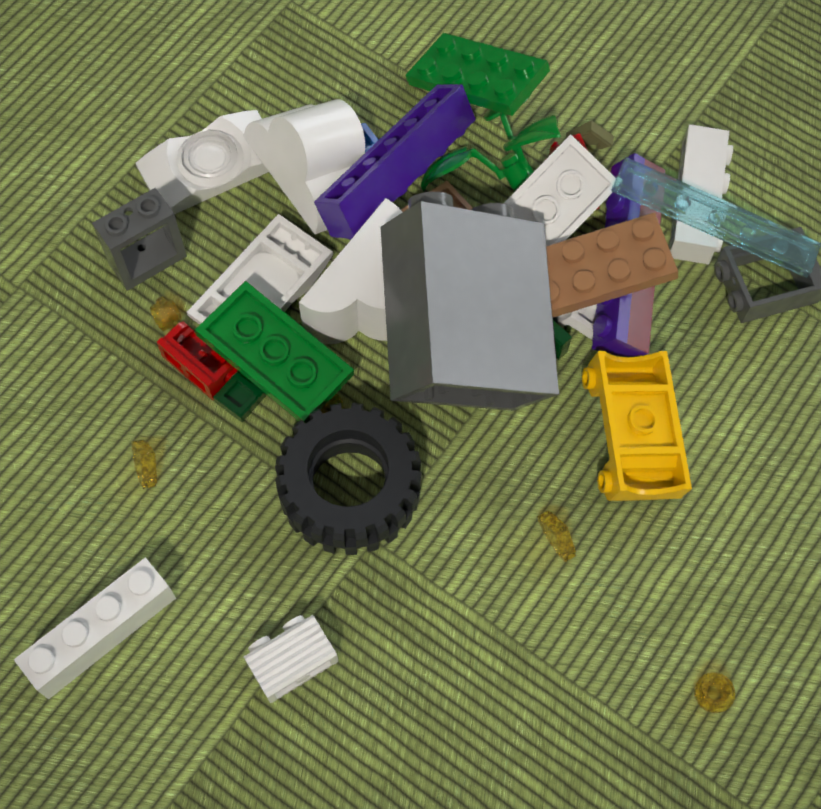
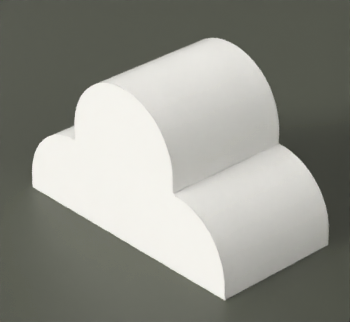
[243,99,365,234]
[299,198,402,344]

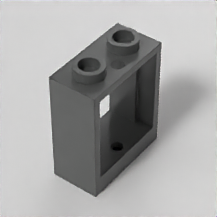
[92,187,187,291]
[715,227,821,324]

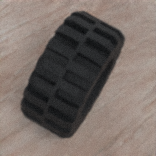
[275,403,422,555]

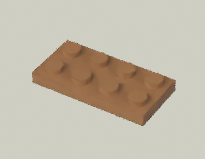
[546,212,678,318]

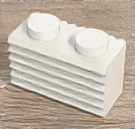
[244,615,338,703]

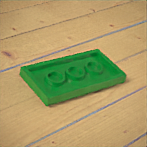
[405,33,550,116]
[195,281,354,424]

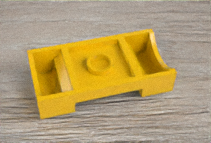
[582,351,692,501]

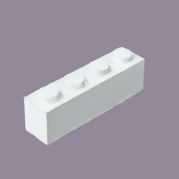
[669,124,733,264]
[14,557,176,699]

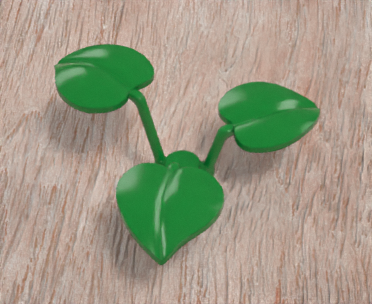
[421,93,561,192]

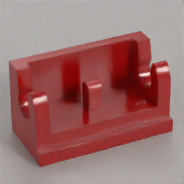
[156,321,240,401]

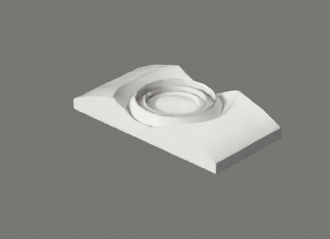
[136,110,269,214]
[187,214,333,324]

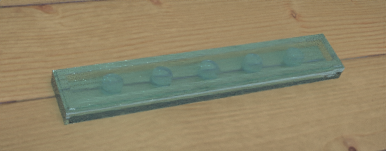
[611,157,821,278]

